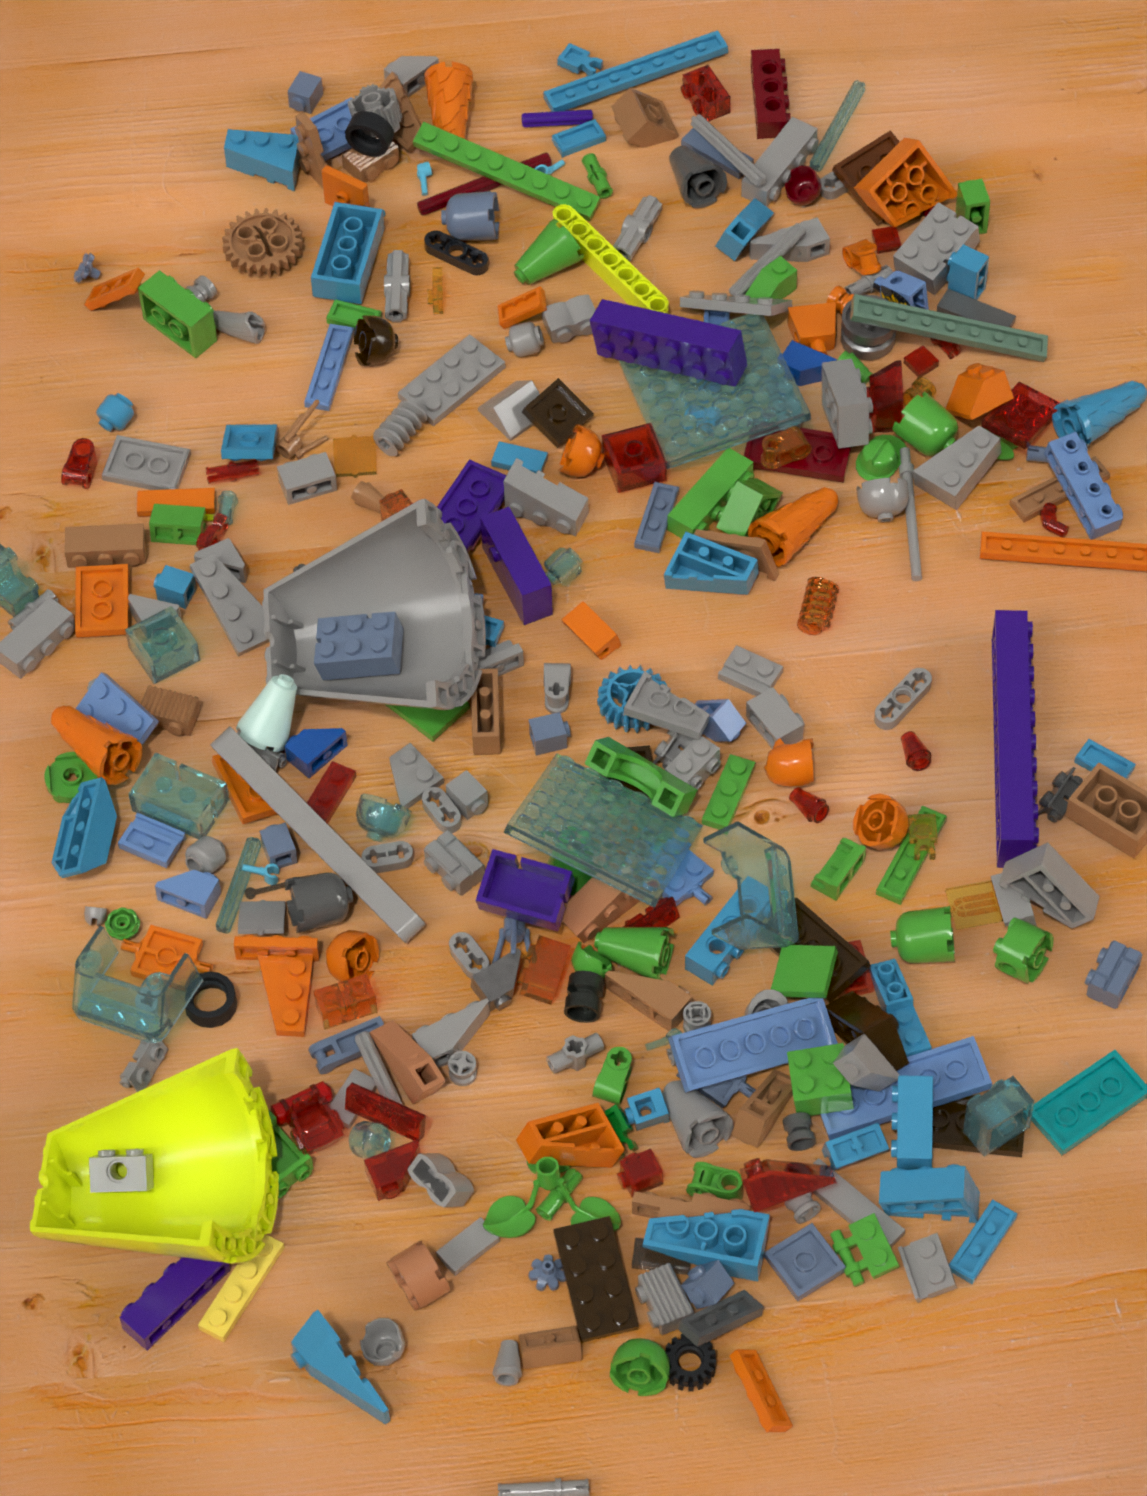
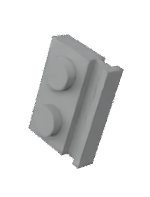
[718,645,783,696]
[898,1233,957,1303]

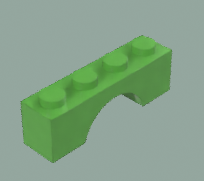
[584,737,698,817]

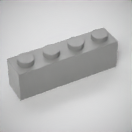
[741,117,819,207]

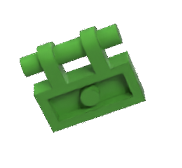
[830,1213,900,1287]

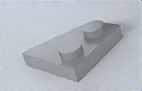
[389,743,444,812]

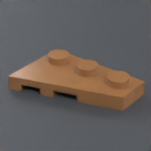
[379,71,422,153]
[295,111,328,191]
[694,529,779,581]

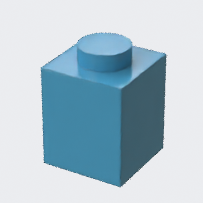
[153,565,197,609]

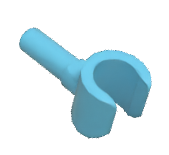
[535,160,565,175]
[417,162,432,196]
[241,863,279,885]

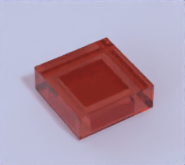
[871,226,902,254]
[903,345,939,379]

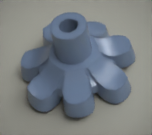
[74,253,101,283]
[528,1255,565,1291]

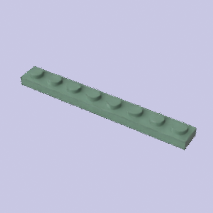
[850,294,1048,362]

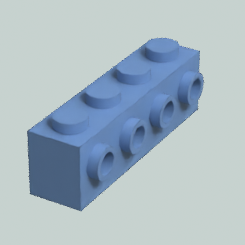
[1044,432,1123,540]

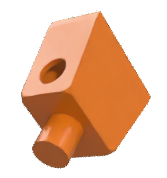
[787,302,836,355]

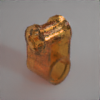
[761,426,812,469]

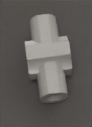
[546,1033,604,1074]

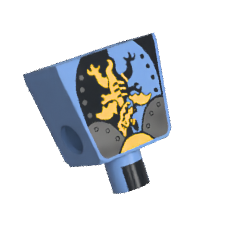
[873,271,929,310]

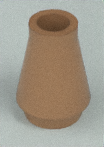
[351,481,391,515]

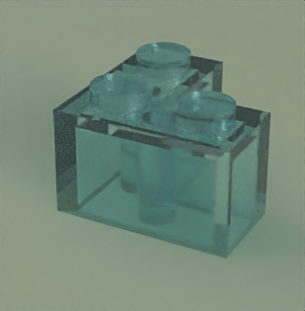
[0,544,39,617]

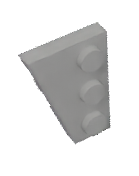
[624,671,709,740]

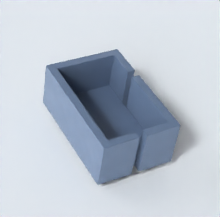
[314,611,404,680]

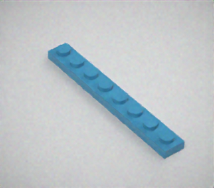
[543,30,728,111]

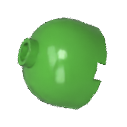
[610,1338,669,1396]

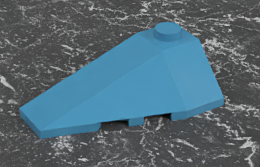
[643,1209,770,1282]
[291,1310,390,1425]

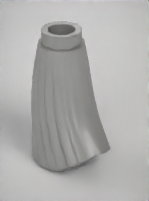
[213,310,265,344]

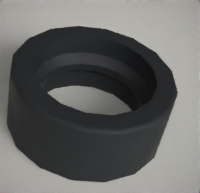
[345,111,394,157]
[182,972,237,1028]

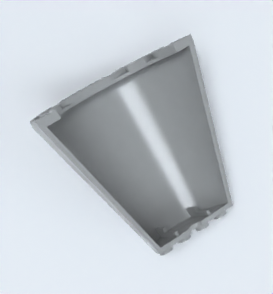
[262,499,486,710]

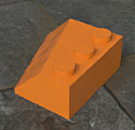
[854,137,957,227]

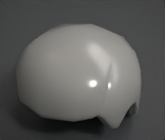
[360,1318,405,1366]

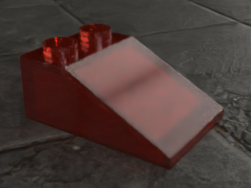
[740,1158,836,1213]

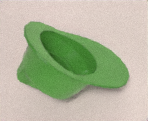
[856,435,906,481]

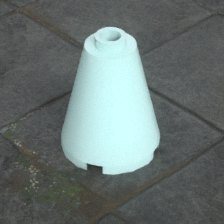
[236,674,297,752]

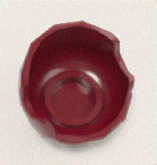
[785,165,822,206]

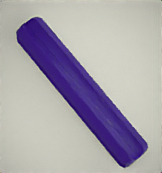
[521,109,593,128]

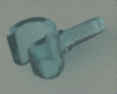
[645,1028,682,1051]

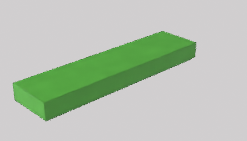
[876,806,947,905]

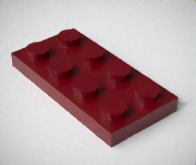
[744,420,851,483]

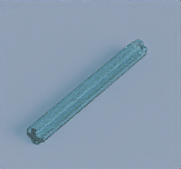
[810,80,866,172]

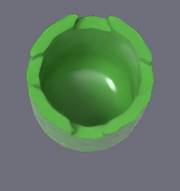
[892,391,959,457]
[890,906,955,964]

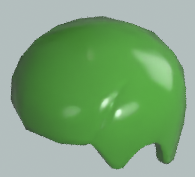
[571,941,613,979]

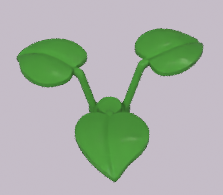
[483,1157,621,1238]

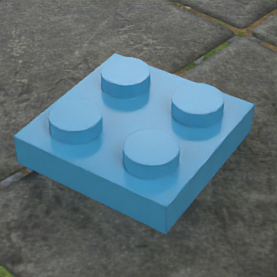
[221,424,278,461]

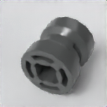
[782,1112,816,1151]

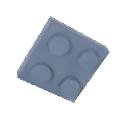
[764,1223,846,1302]

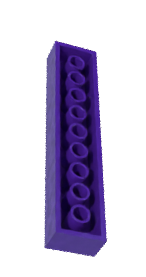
[991,610,1039,868]

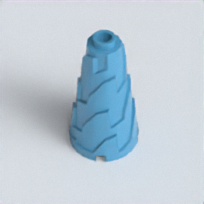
[1052,381,1147,447]

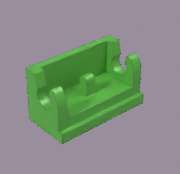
[149,504,206,546]
[810,838,866,901]

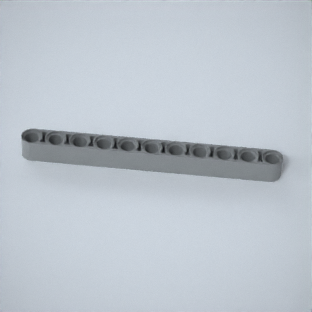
[210,726,426,943]

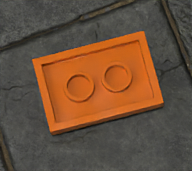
[75,564,129,638]

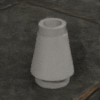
[492,1340,522,1386]

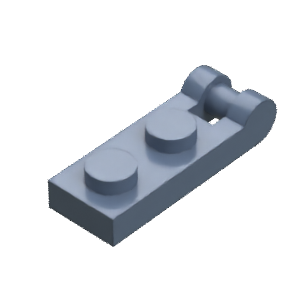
[308,1016,384,1074]

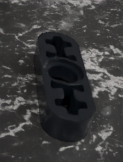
[424,231,489,276]

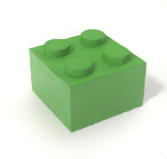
[787,1043,854,1116]

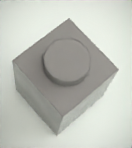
[446,770,488,820]

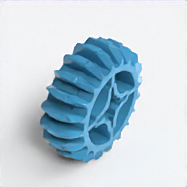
[597,665,667,733]

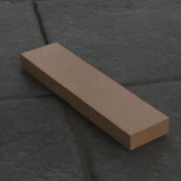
[1009,456,1110,522]

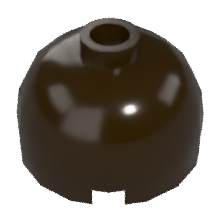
[354,315,398,366]

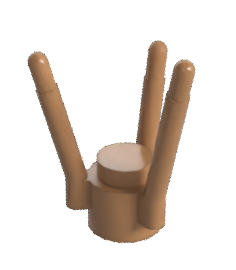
[275,400,328,459]

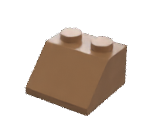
[611,87,679,148]

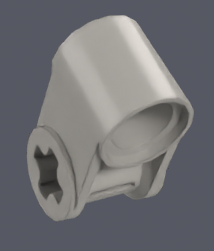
[544,663,571,714]

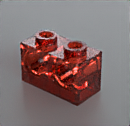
[680,65,731,122]

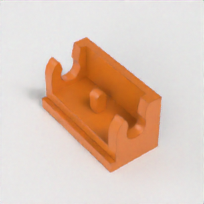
[561,601,621,660]

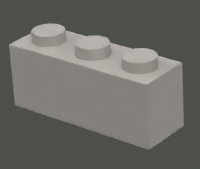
[0,597,75,679]

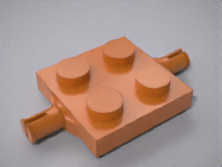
[121,925,213,991]

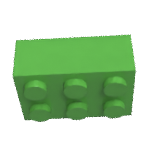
[138,270,217,358]

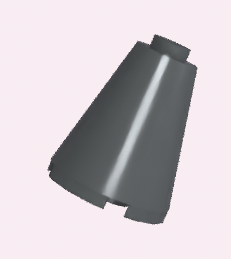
[669,146,727,208]

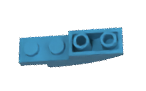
[869,959,932,1057]

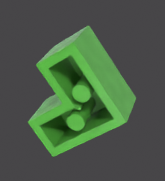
[716,478,783,537]

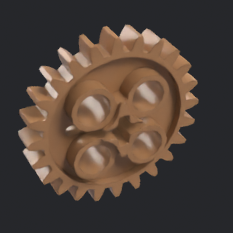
[222,208,303,278]

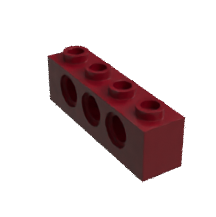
[750,49,791,139]

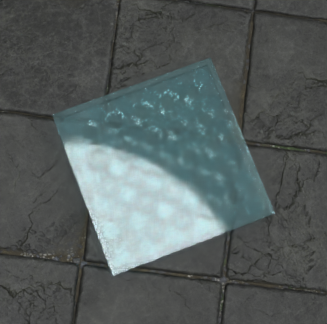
[619,314,811,470]
[504,753,703,908]

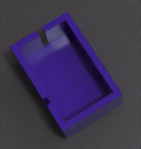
[475,849,575,932]

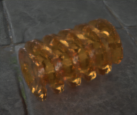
[797,577,839,635]

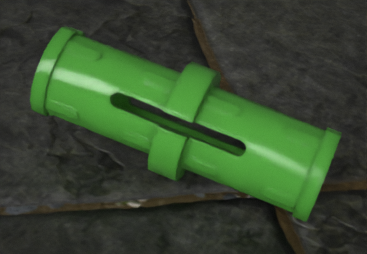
[582,153,613,199]

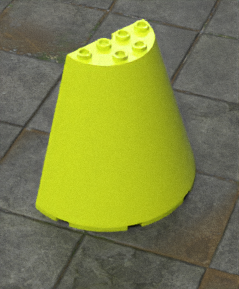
[30,1048,279,1264]

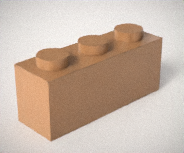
[65,523,146,568]
[471,668,500,755]

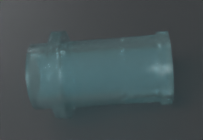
[216,491,238,525]

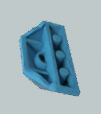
[51,777,117,878]

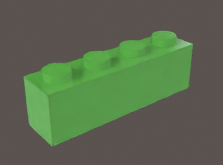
[667,447,754,539]

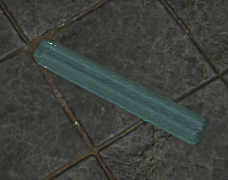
[216,837,261,934]

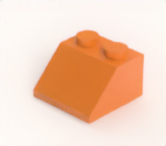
[945,363,1014,420]

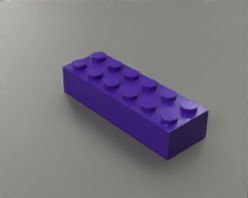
[590,299,748,387]

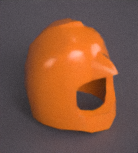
[764,738,814,787]

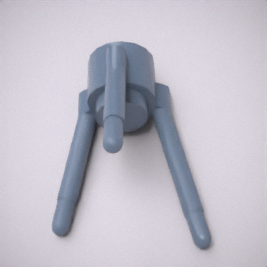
[492,917,536,968]

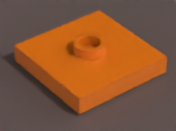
[321,165,370,207]

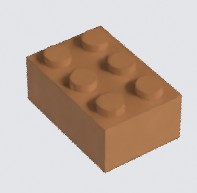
[1065,762,1147,858]

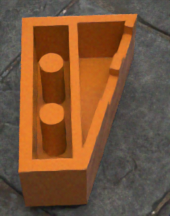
[516,1103,625,1168]

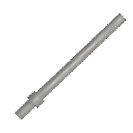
[899,447,922,581]

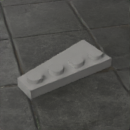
[680,291,792,316]
[190,554,270,656]

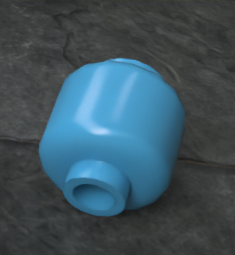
[96,393,134,432]

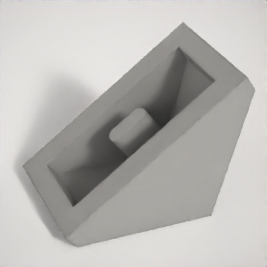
[194,538,247,583]
[128,594,182,639]

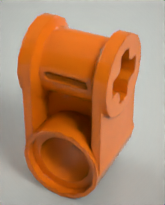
[842,239,882,275]

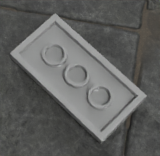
[398,334,506,426]

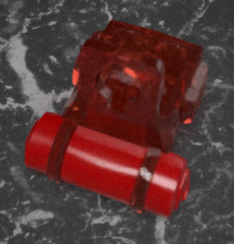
[270,1081,345,1155]

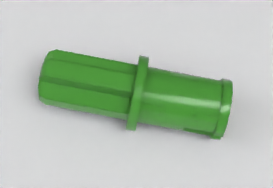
[536,1168,582,1221]

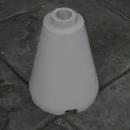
[662,1080,733,1158]

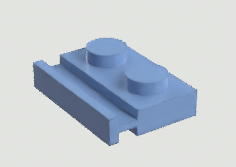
[118,812,186,869]

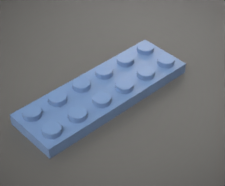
[668,998,838,1093]
[820,1036,993,1141]

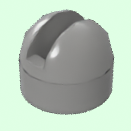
[84,906,107,926]

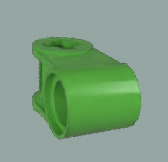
[592,1047,632,1105]
[686,1162,744,1200]

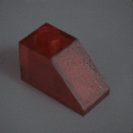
[364,1140,420,1201]

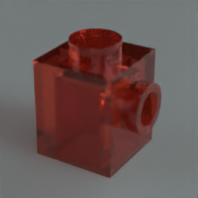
[617,1148,663,1198]

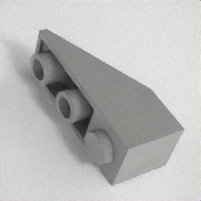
[749,218,830,262]
[412,998,490,1069]

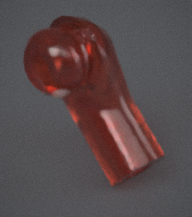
[1040,503,1069,538]

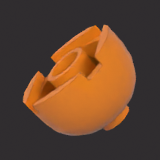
[559,424,605,477]
[853,793,909,850]
[326,930,379,987]

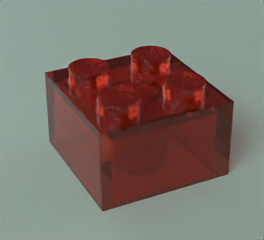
[602,423,667,493]

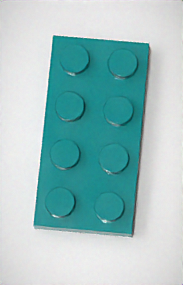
[1026,1050,1147,1156]

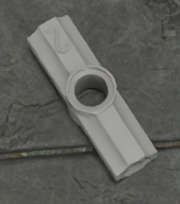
[613,195,662,261]
[384,250,410,323]

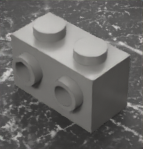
[665,735,721,789]

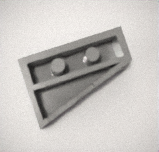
[913,426,1001,510]
[504,458,589,536]
[999,842,1100,929]

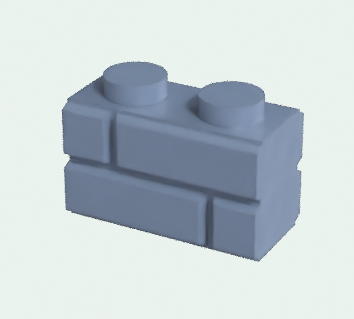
[1084,940,1143,1009]

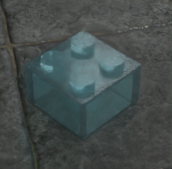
[125,606,200,684]
[963,1076,1034,1156]

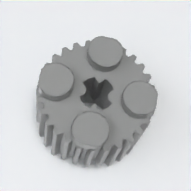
[348,84,402,138]

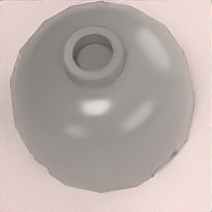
[856,478,909,522]

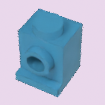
[624,1087,669,1131]

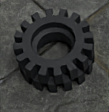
[665,1334,716,1392]

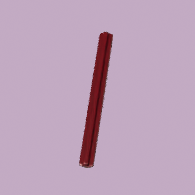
[417,152,552,215]

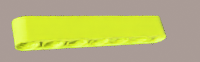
[553,204,669,314]

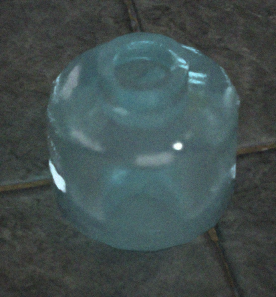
[544,547,583,586]
[348,1121,391,1160]

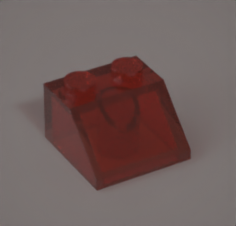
[866,360,904,433]

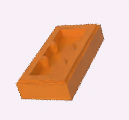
[498,286,547,329]

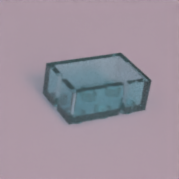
[128,752,229,839]

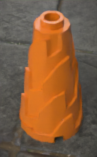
[424,62,473,139]
[748,487,838,567]
[51,705,143,785]

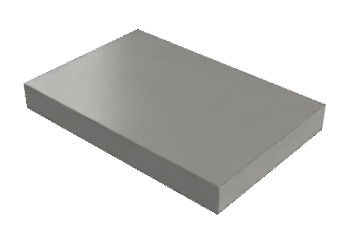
[102,435,191,490]

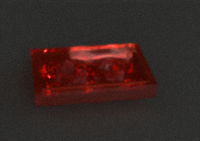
[981,381,1060,449]

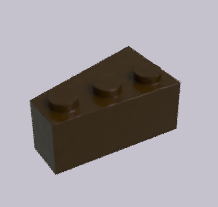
[826,991,909,1071]

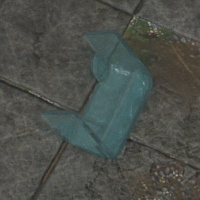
[703,821,798,950]
[72,926,203,1043]

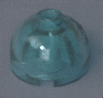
[356,794,412,842]

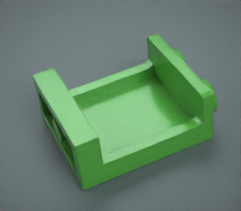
[268,1110,314,1199]

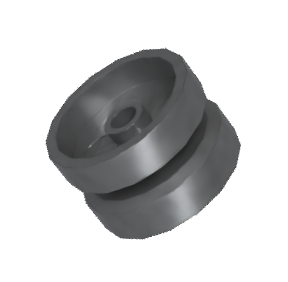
[840,295,896,360]

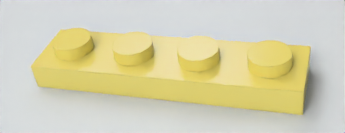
[198,1234,285,1342]

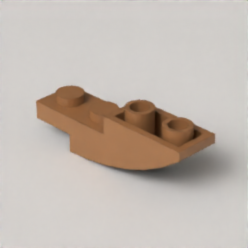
[632,1191,751,1218]

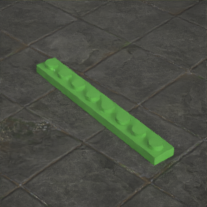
[413,122,600,221]

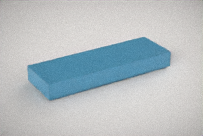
[949,1199,1017,1285]

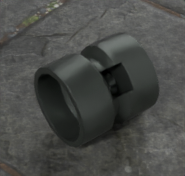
[564,971,605,1023]

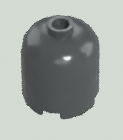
[285,873,353,933]

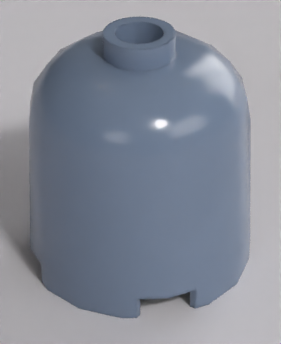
[441,191,500,241]

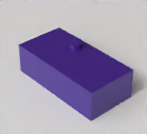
[480,507,553,625]

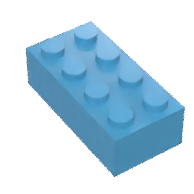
[311,202,385,304]

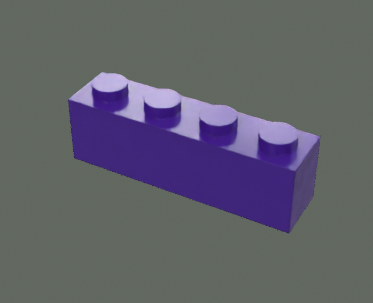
[119,1257,230,1351]

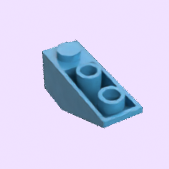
[715,198,774,261]

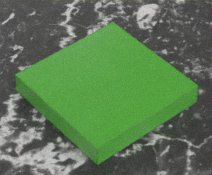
[771,945,838,998]

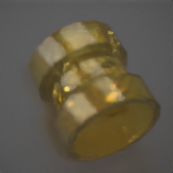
[901,377,937,406]

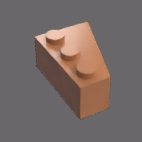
[562,856,650,943]

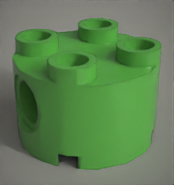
[993,917,1054,984]

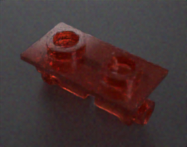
[623,896,680,927]

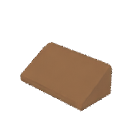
[519,1326,582,1369]

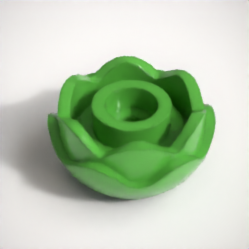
[105,907,140,940]

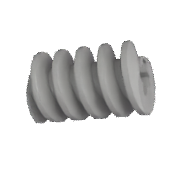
[373,400,427,457]

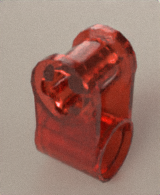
[61,438,98,489]

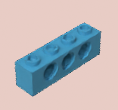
[685,877,777,986]

